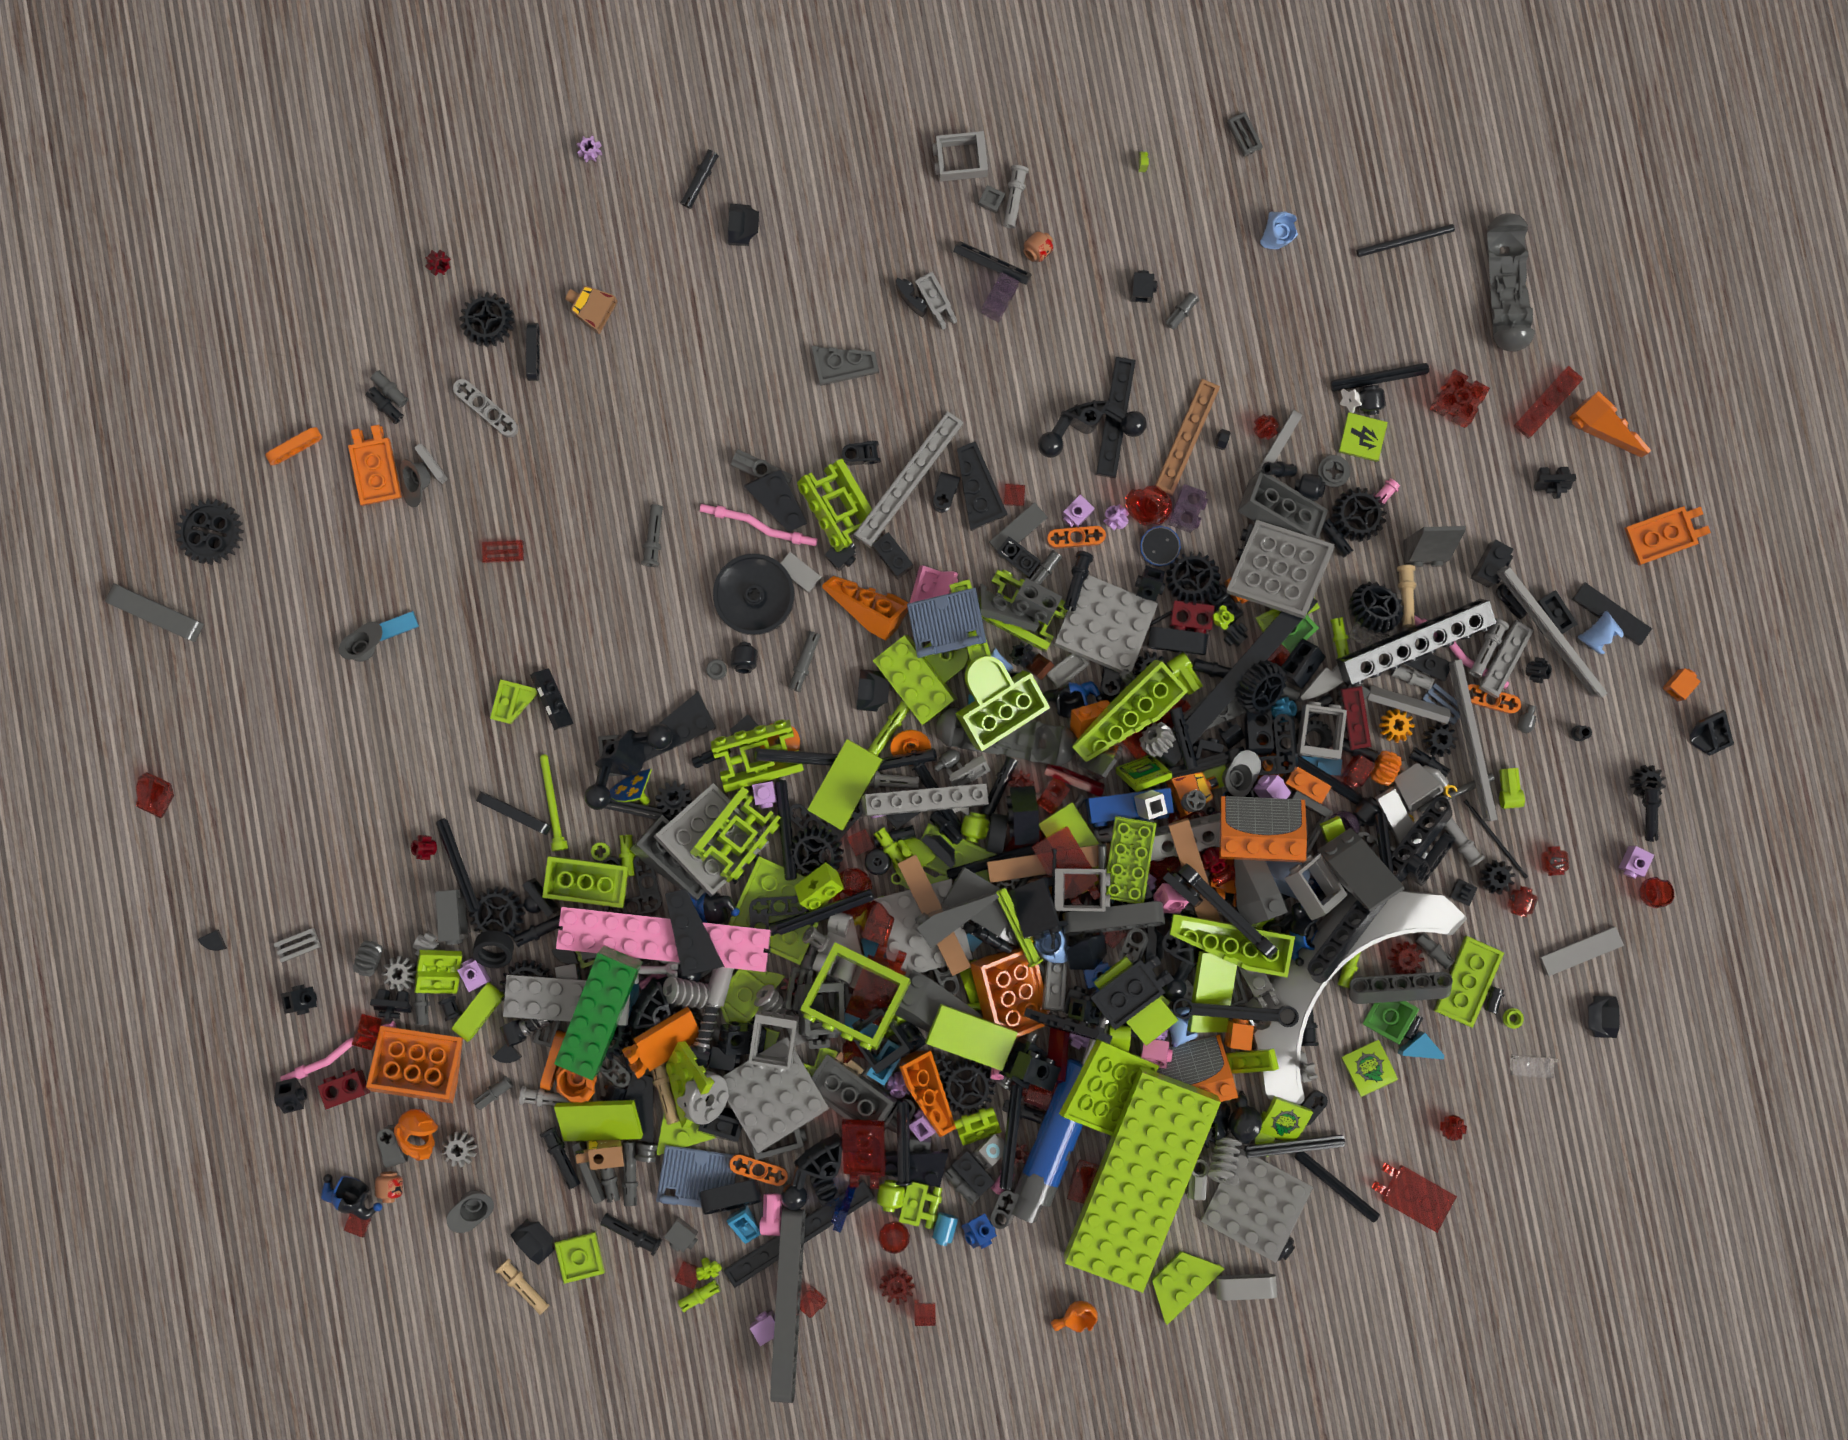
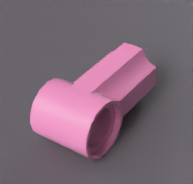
[760,1193,782,1236]

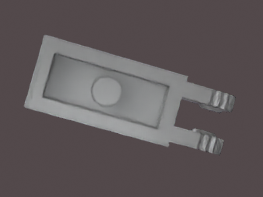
[915,272,957,330]
[1238,966,1280,1008]

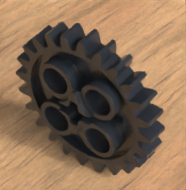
[175,498,244,565]

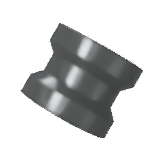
[1181,790,1206,812]
[635,1142,658,1162]

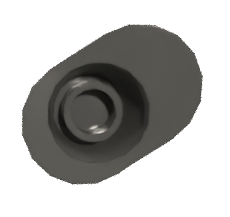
[400,459,430,507]
[339,622,383,662]
[1222,750,1261,797]
[446,1190,494,1233]

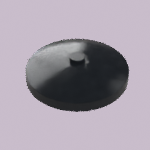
[713,554,795,635]

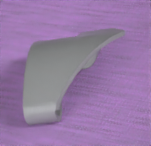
[812,912,870,990]

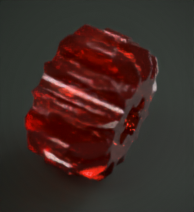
[1388,941,1425,974]
[879,1267,915,1305]

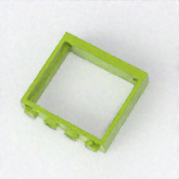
[800,942,911,1051]

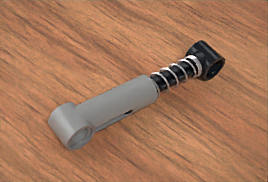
[690,967,734,1069]

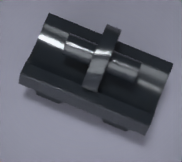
[1534,467,1577,499]
[370,989,412,1024]

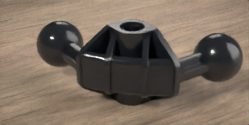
[1038,399,1147,458]
[584,723,673,810]
[1144,889,1198,1002]
[628,964,701,1059]
[781,1133,881,1210]

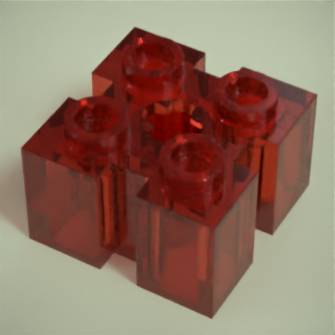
[1429,369,1490,428]

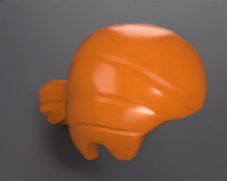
[1051,1301,1098,1333]

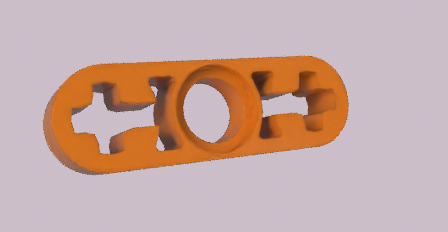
[265,427,322,465]
[1047,526,1106,549]
[1468,684,1521,714]
[540,1030,566,1091]
[729,1154,788,1186]

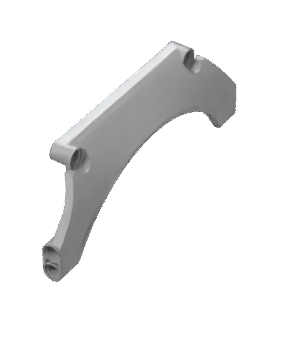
[1244,890,1467,1105]

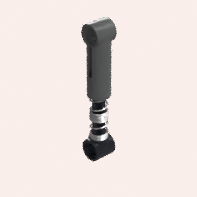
[500,1019,558,1047]

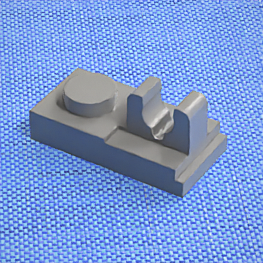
[947,755,990,786]

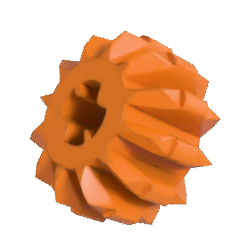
[1371,751,1402,786]

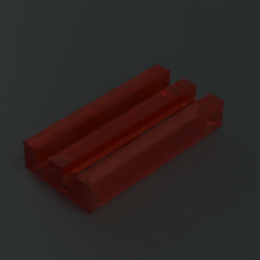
[482,540,524,563]

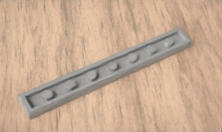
[853,411,964,548]
[1497,567,1607,698]
[1449,659,1498,822]

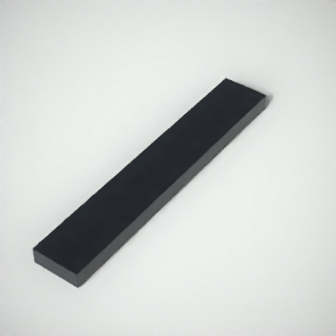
[1096,357,1136,478]

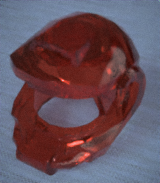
[1125,485,1172,526]
[833,867,872,919]

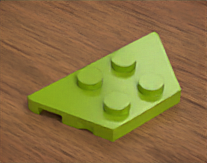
[720,969,785,1037]
[657,1099,716,1155]
[1151,1251,1224,1325]

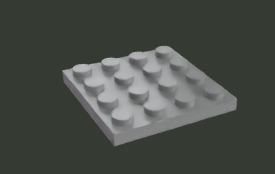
[1227,520,1334,619]
[1054,575,1158,673]
[654,783,769,897]
[872,879,973,977]
[723,1037,830,1153]
[1201,1147,1314,1263]

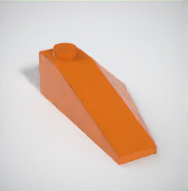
[1569,391,1651,457]
[822,576,908,641]
[900,1050,956,1137]

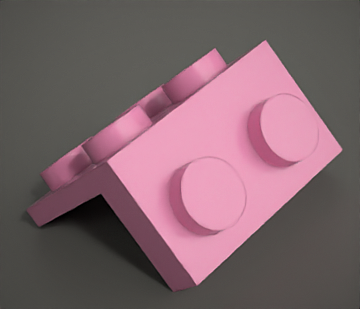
[909,565,958,603]

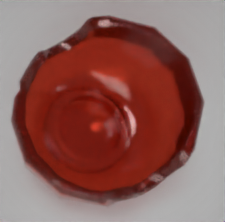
[1640,877,1675,908]
[878,1221,910,1254]

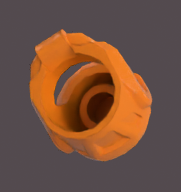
[555,1067,597,1103]
[394,1109,438,1161]

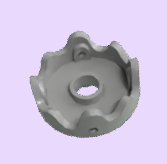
[677,1071,729,1125]

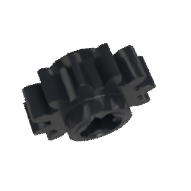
[655,781,692,818]

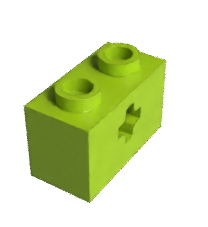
[794,862,844,911]

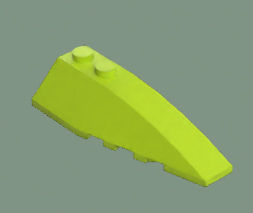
[1072,660,1188,762]
[1169,914,1295,978]

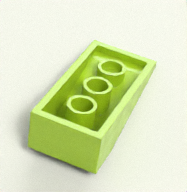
[542,856,629,908]

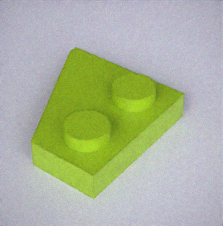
[490,679,538,724]

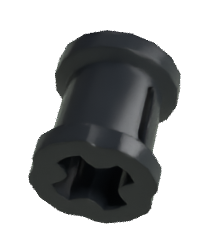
[438,995,463,1022]

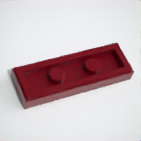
[1341,686,1372,750]
[1044,764,1105,797]
[1047,1028,1069,1083]

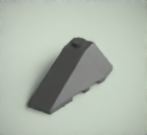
[1077,745,1123,781]
[1234,859,1288,925]

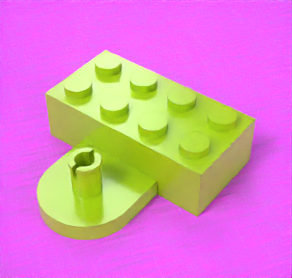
[873,635,969,725]
[955,655,1050,751]

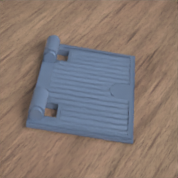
[907,588,987,658]
[656,1145,739,1212]

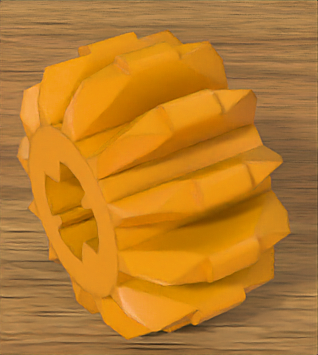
[1379,709,1415,743]

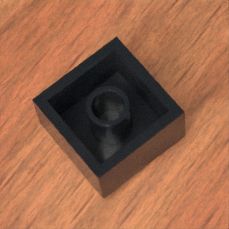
[1006,786,1040,845]

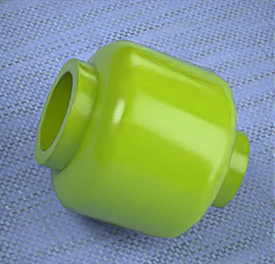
[961,812,989,843]
[876,1180,905,1212]

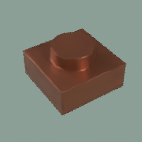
[1026,653,1055,680]

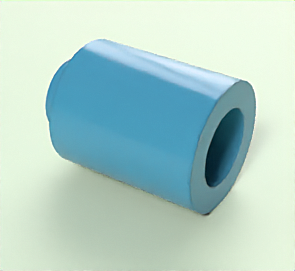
[932,1212,959,1246]

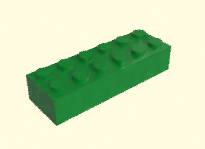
[554,946,642,1081]

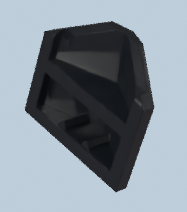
[1690,710,1734,756]
[1065,932,1107,970]

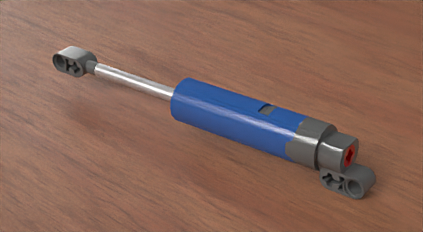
[991,928,1149,1229]

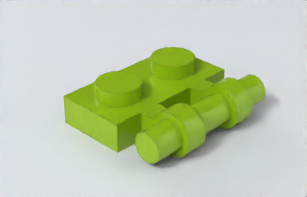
[954,1107,1002,1146]
[899,1181,942,1229]

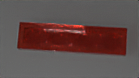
[1513,366,1583,439]

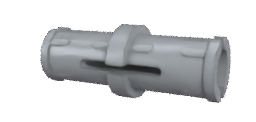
[1391,666,1434,690]

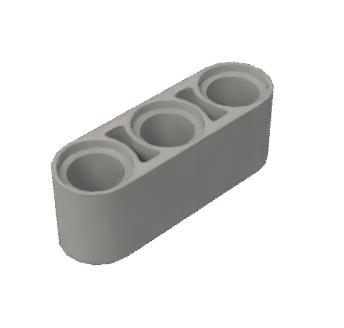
[1216,1274,1277,1301]

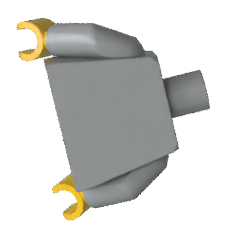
[1393,761,1457,822]

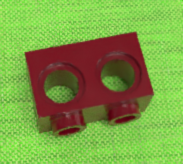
[1169,600,1215,634]
[317,1068,370,1110]

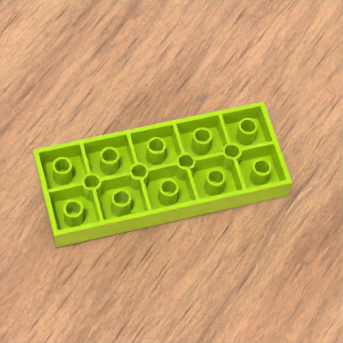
[1064,1066,1221,1293]

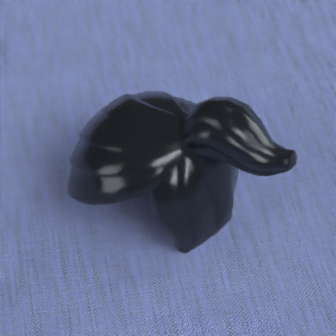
[1229,1091,1262,1144]

